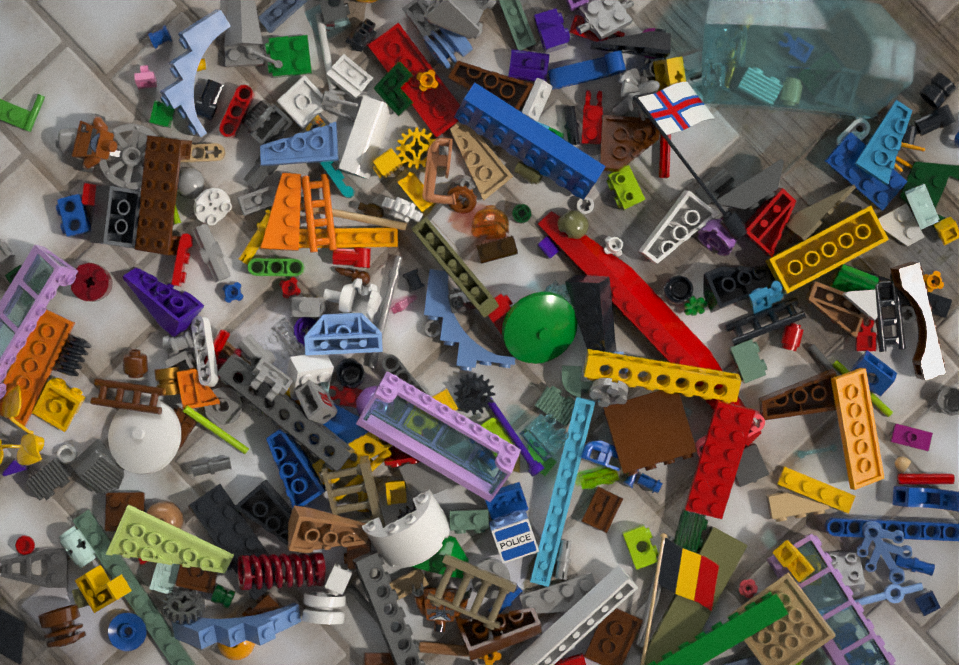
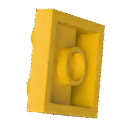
[32,378,86,432]

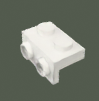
[522,78,552,122]

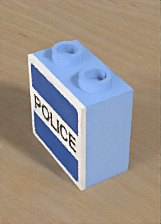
[489,510,539,564]

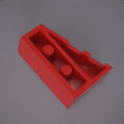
[745,187,796,257]

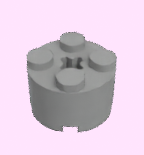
[472,558,510,599]

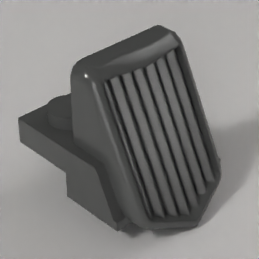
[242,100,293,145]
[70,439,125,494]

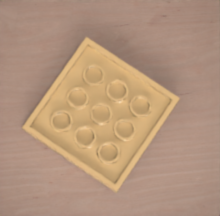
[727,572,836,665]

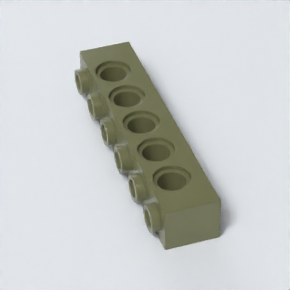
[411,217,499,318]

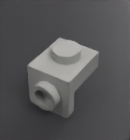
[164,351,197,369]

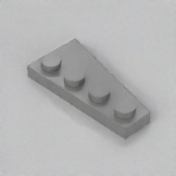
[519,572,596,613]

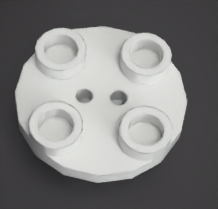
[193,188,232,225]

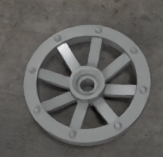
[99,124,157,189]

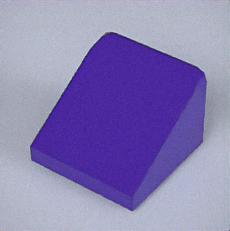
[538,236,560,259]
[2,460,29,476]

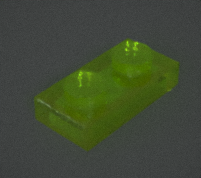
[578,466,619,489]

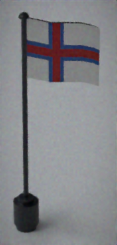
[632,82,747,241]

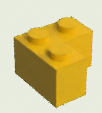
[74,565,132,613]

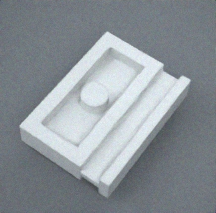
[326,54,373,100]

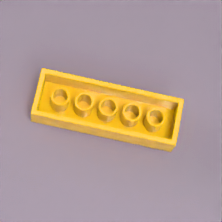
[765,206,889,294]

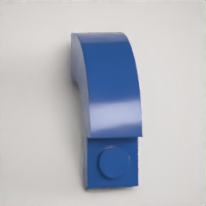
[892,486,959,511]

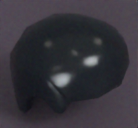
[663,275,694,305]
[336,358,365,389]

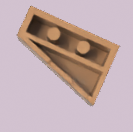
[805,281,865,338]

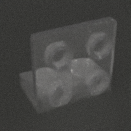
[257,317,305,371]

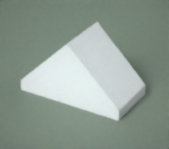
[842,290,877,320]

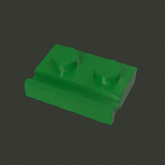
[831,264,879,292]

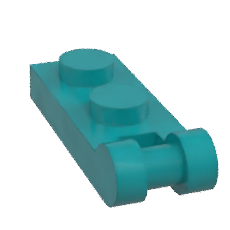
[320,161,355,198]

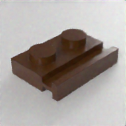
[581,486,623,533]

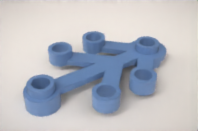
[857,521,912,584]

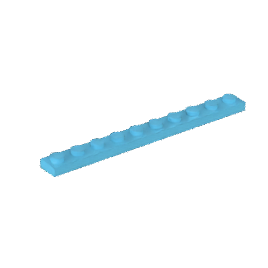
[530,397,596,587]

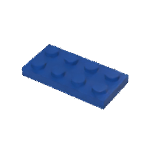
[825,132,907,211]

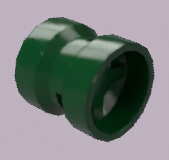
[512,204,531,224]
[210,584,236,609]

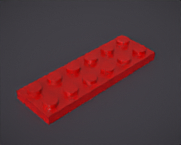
[368,22,460,138]
[685,400,756,519]

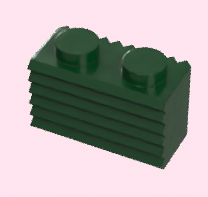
[674,509,708,553]

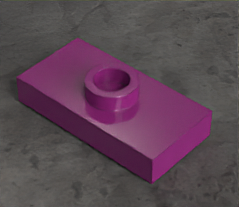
[890,423,933,451]

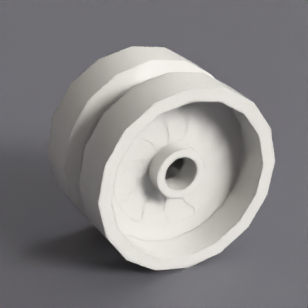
[302,591,346,624]

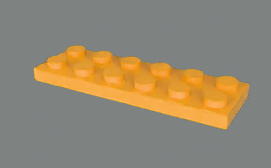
[831,368,884,490]

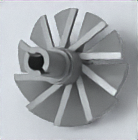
[612,68,660,121]

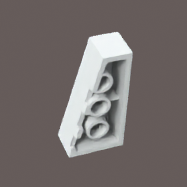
[638,190,719,264]

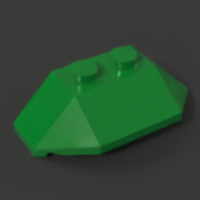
[411,535,469,578]

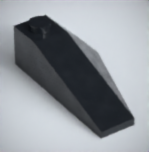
[590,29,671,59]

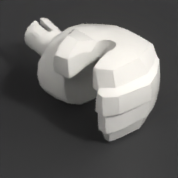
[323,278,382,320]

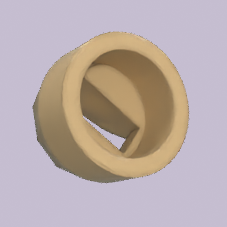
[895,457,911,474]

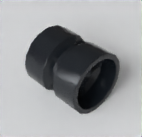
[919,72,956,109]

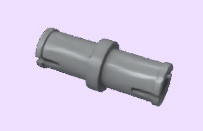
[555,540,572,580]

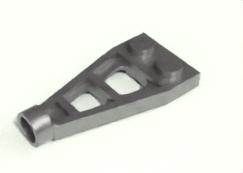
[0,549,68,588]

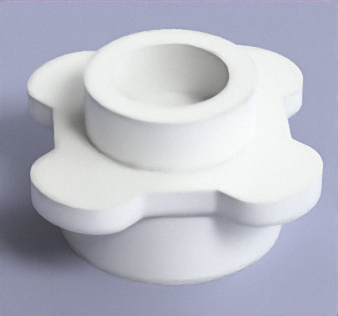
[604,236,623,257]

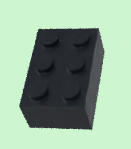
[90,185,141,248]

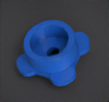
[223,282,244,303]

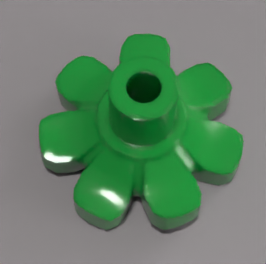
[683,295,707,316]

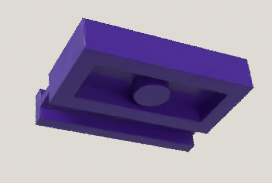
[508,49,550,82]

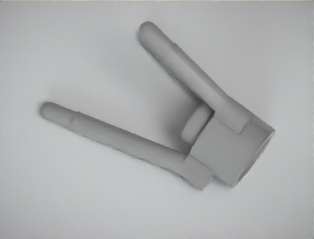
[321,89,368,122]

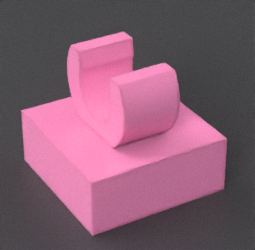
[134,65,157,89]

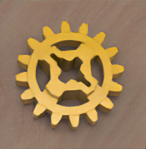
[396,127,436,170]

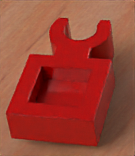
[855,319,876,352]
[329,386,363,408]

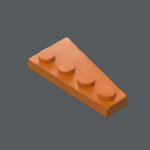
[260,173,301,251]

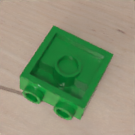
[266,35,312,78]

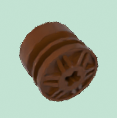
[38,604,86,648]

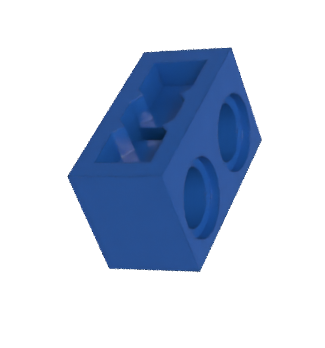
[56,194,91,238]

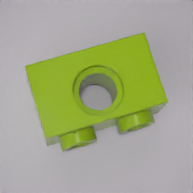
[622,524,659,570]

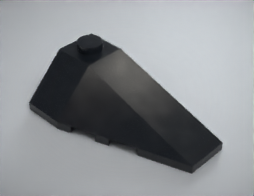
[703,266,776,313]

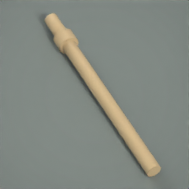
[300,202,407,231]

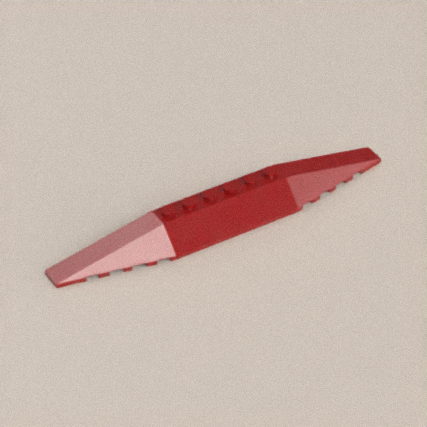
[538,211,761,446]

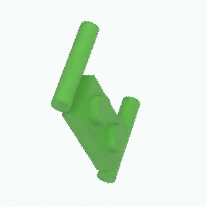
[0,94,45,132]

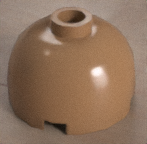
[146,501,183,529]

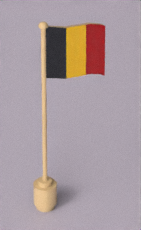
[641,533,719,665]

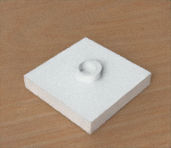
[276,75,325,130]

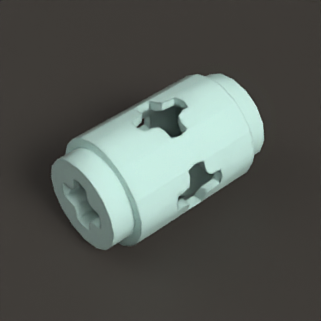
[59,526,96,568]

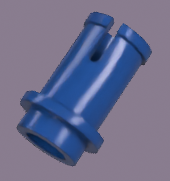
[637,473,663,494]

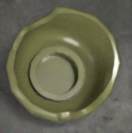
[558,210,589,239]

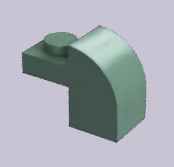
[561,365,593,397]

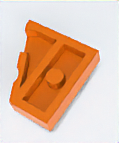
[177,368,220,409]

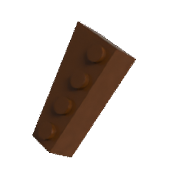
[455,608,542,661]

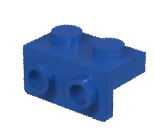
[485,482,529,521]

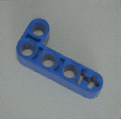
[548,51,626,90]

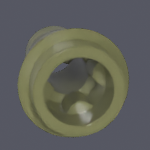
[514,162,543,185]

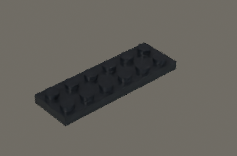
[188,484,285,601]

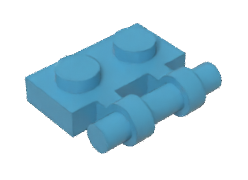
[749,281,784,314]

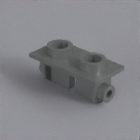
[448,292,476,314]

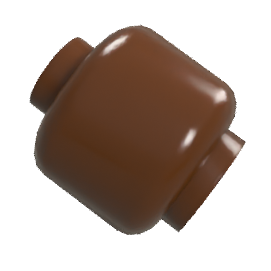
[123,349,148,378]

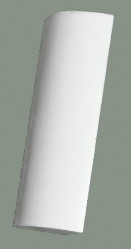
[339,96,393,180]

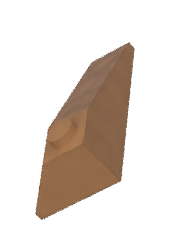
[288,506,368,553]

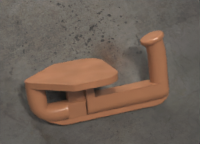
[423,138,456,205]

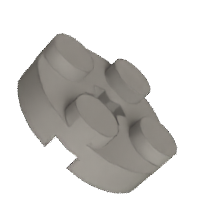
[589,378,628,407]
[204,387,243,425]

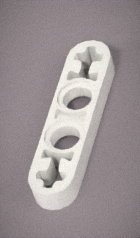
[191,315,218,387]

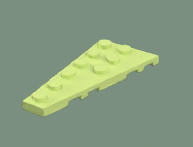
[106,505,234,574]

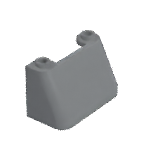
[423,0,497,39]

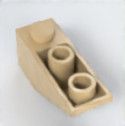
[766,492,830,522]

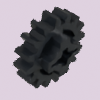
[454,373,496,415]

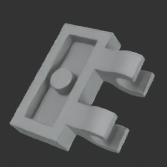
[250,357,293,401]

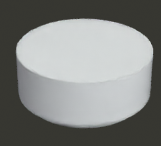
[57,445,77,464]

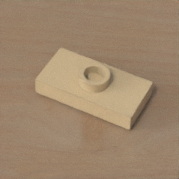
[389,568,429,601]

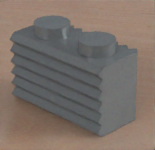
[25,458,72,501]

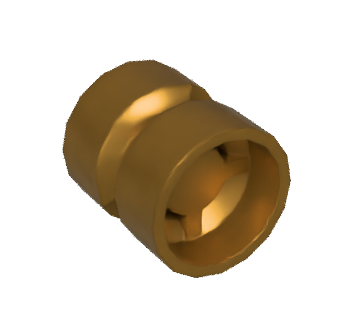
[154,367,180,396]

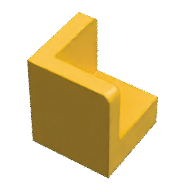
[385,480,407,506]

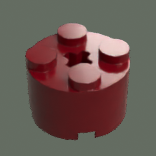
[70,263,113,302]

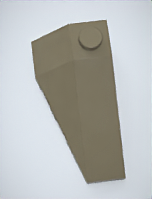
[784,185,856,242]

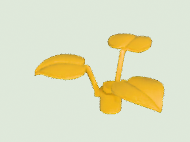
[0,385,44,465]

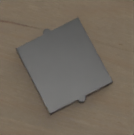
[736,444,769,487]

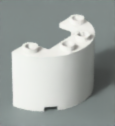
[362,489,450,568]

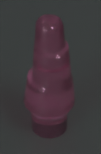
[390,295,417,314]

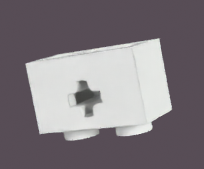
[325,562,354,596]

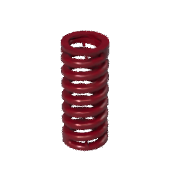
[237,552,326,590]

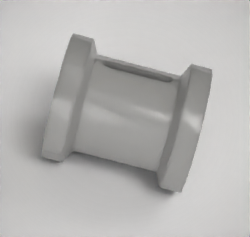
[170,331,194,354]

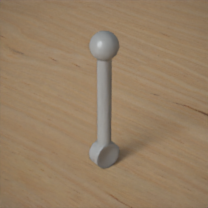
[246,47,283,68]

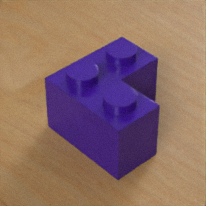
[534,8,571,54]

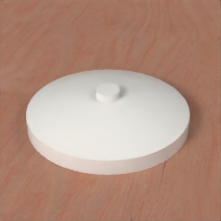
[108,397,181,475]

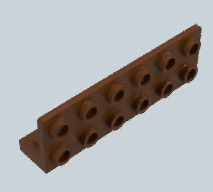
[134,135,192,255]

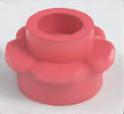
[739,579,758,598]

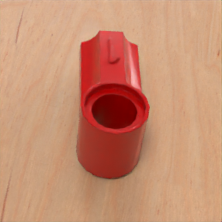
[333,248,371,268]

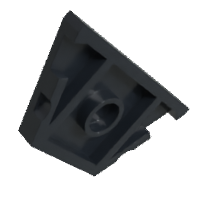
[0,607,26,665]

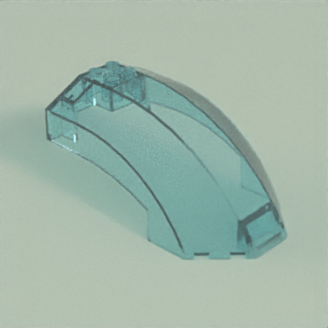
[701,0,916,120]

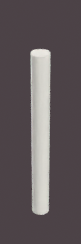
[315,13,337,89]

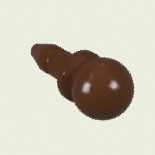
[335,267,371,286]

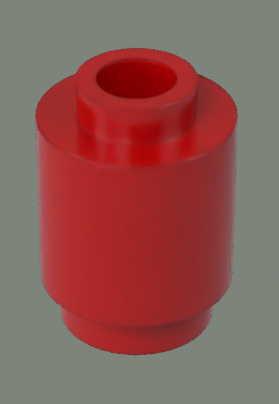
[781,323,804,351]

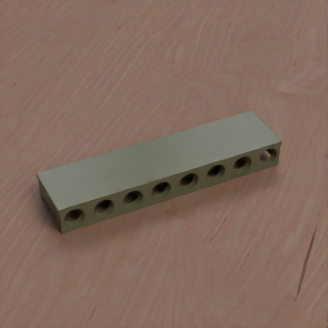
[640,526,748,665]

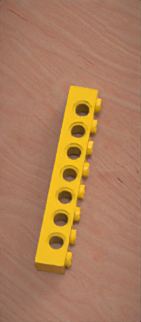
[583,349,741,403]
[312,388,458,485]

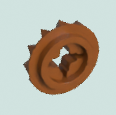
[447,185,477,214]

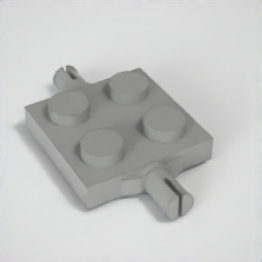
[576,0,634,41]

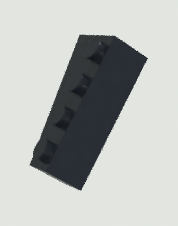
[565,275,616,353]

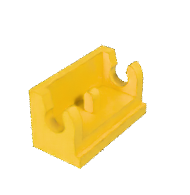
[397,171,434,213]

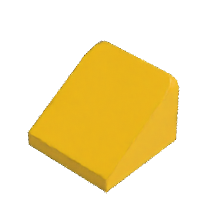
[934,217,959,246]

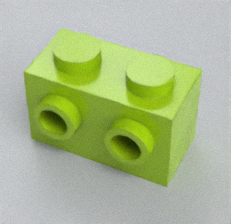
[606,165,646,211]

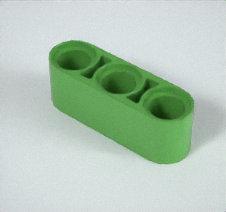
[248,258,305,277]

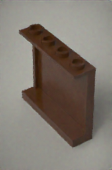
[602,390,697,477]

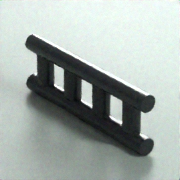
[873,273,906,352]
[725,297,806,346]

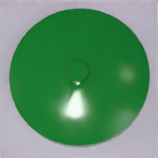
[502,292,578,364]

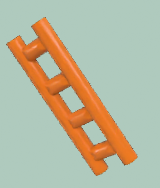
[301,174,337,253]

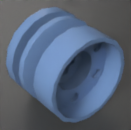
[423,27,473,70]

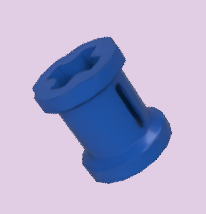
[148,25,173,49]

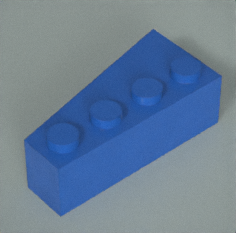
[266,429,327,509]

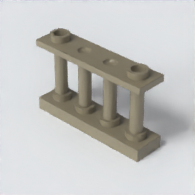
[319,455,385,528]
[427,554,517,630]

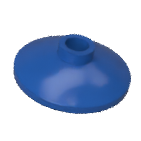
[108,613,147,651]

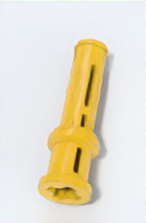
[238,209,270,265]

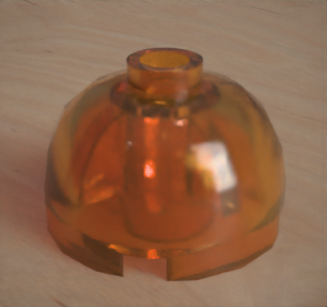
[471,205,510,240]

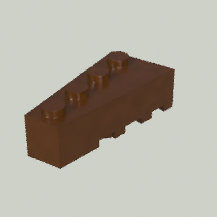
[448,61,534,110]
[758,369,837,420]

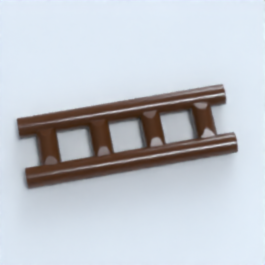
[91,378,166,415]

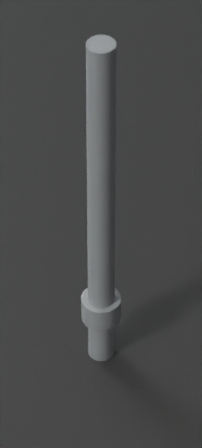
[368,255,403,368]

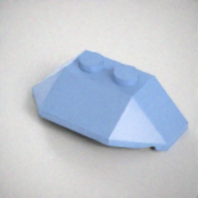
[304,313,383,355]

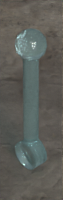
[797,445,837,458]

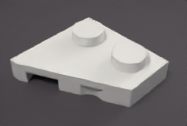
[878,203,924,247]

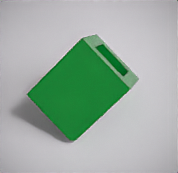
[149,100,176,129]

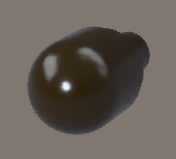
[357,202,384,218]

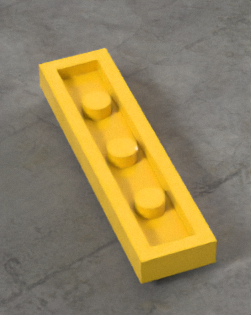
[777,467,856,514]

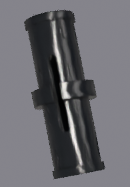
[563,106,581,145]

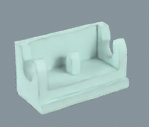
[905,184,939,230]
[149,563,180,594]

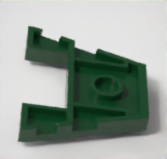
[899,162,959,229]

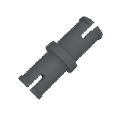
[191,457,232,477]

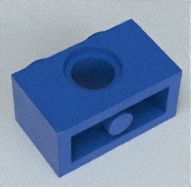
[851,350,897,397]

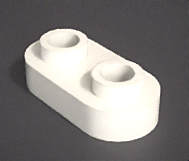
[836,119,870,145]

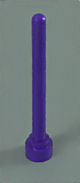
[485,397,545,477]

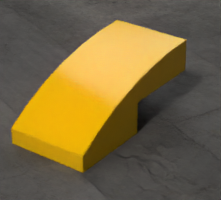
[772,540,815,582]

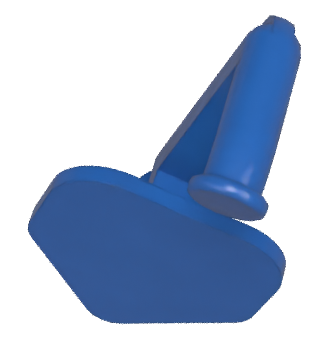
[581,440,639,488]

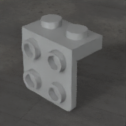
[822,550,865,599]

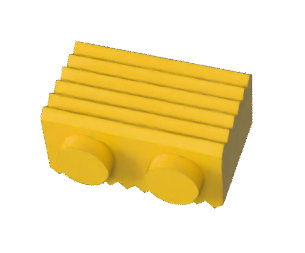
[372,148,403,178]

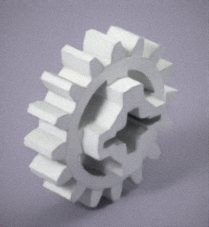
[382,197,423,223]

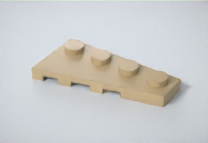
[450,122,513,201]

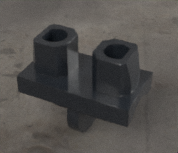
[345,18,377,52]

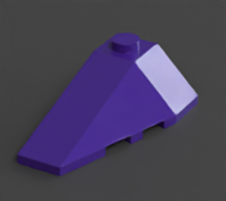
[123,267,204,337]

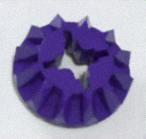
[293,317,317,347]

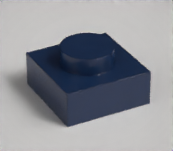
[914,590,941,616]

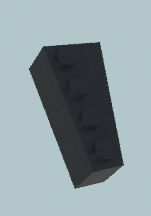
[234,479,299,553]

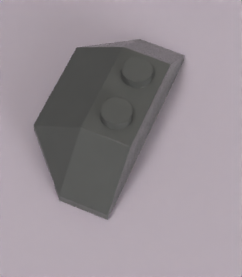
[717,159,784,211]

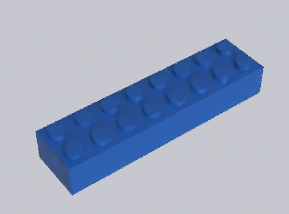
[454,83,606,200]

